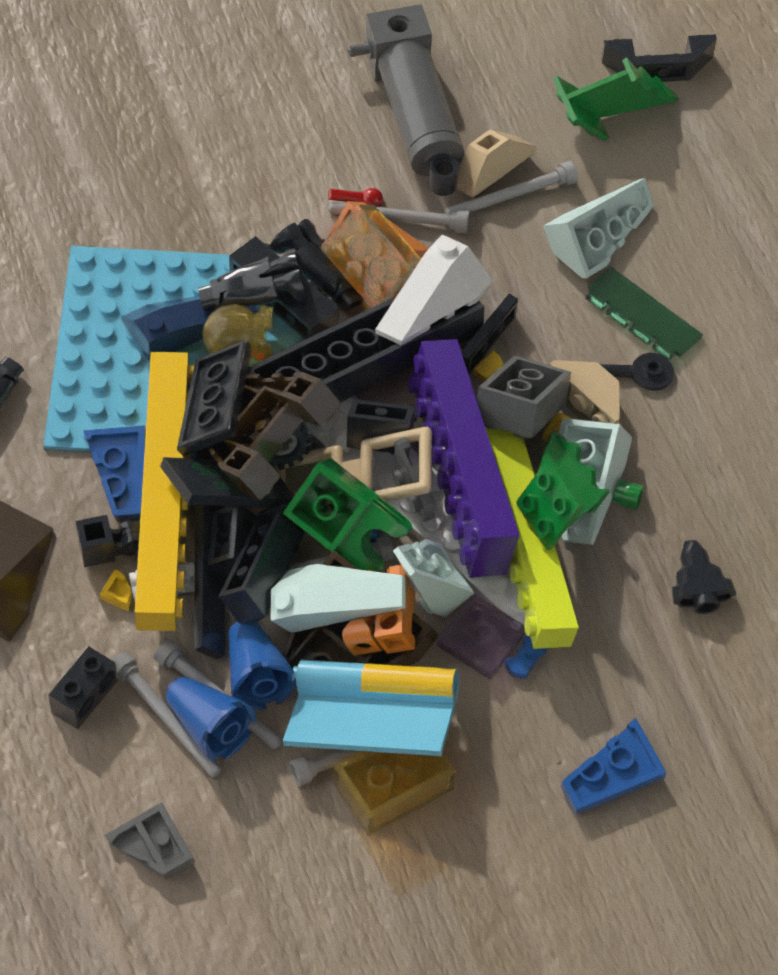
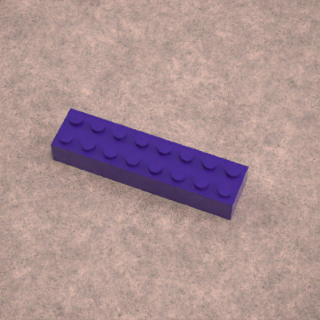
[408,339,520,578]

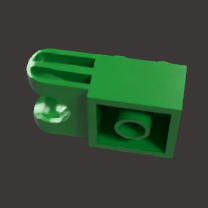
[283,458,412,572]

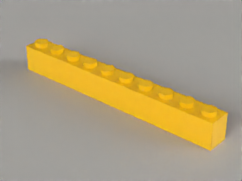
[135,352,194,631]

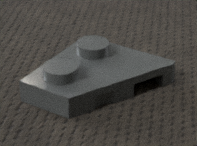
[392,437,436,522]
[105,802,195,879]

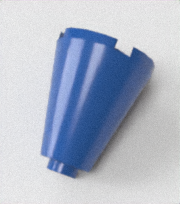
[229,621,296,710]
[166,676,256,761]

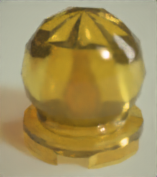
[202,304,273,363]

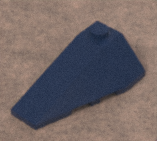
[121,296,257,362]

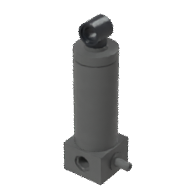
[347,4,464,196]

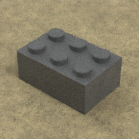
[477,355,571,438]

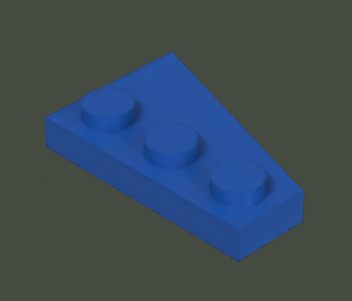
[83,425,146,520]
[561,718,667,815]

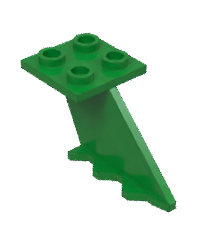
[553,57,679,140]
[516,431,610,550]

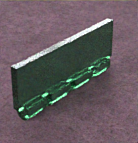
[585,267,703,360]

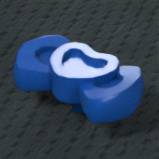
[505,635,547,679]

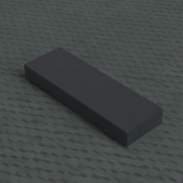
[461,294,518,375]

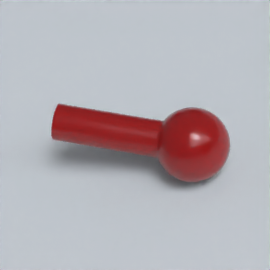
[328,188,384,207]

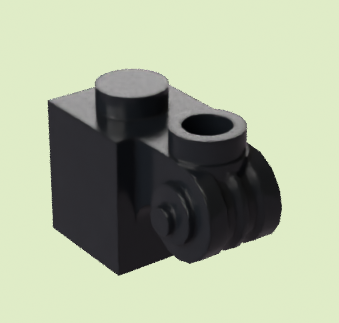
[75,515,140,567]

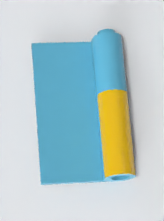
[283,660,460,756]

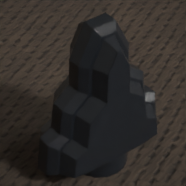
[671,539,736,614]

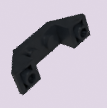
[601,34,717,82]

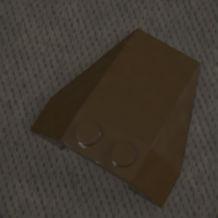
[0,501,54,642]

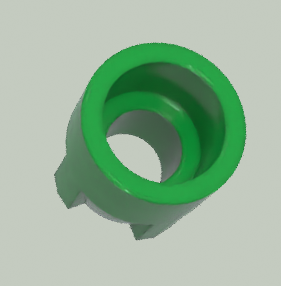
[612,479,644,510]

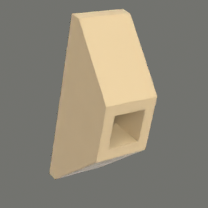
[456,129,537,198]
[549,360,620,424]

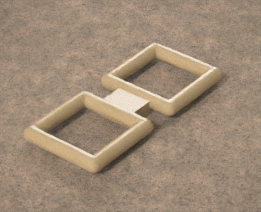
[275,427,432,510]

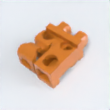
[342,565,416,656]

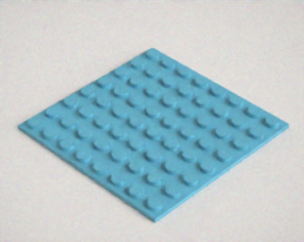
[43,246,308,458]

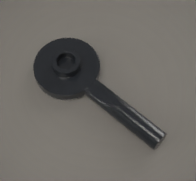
[600,353,674,391]

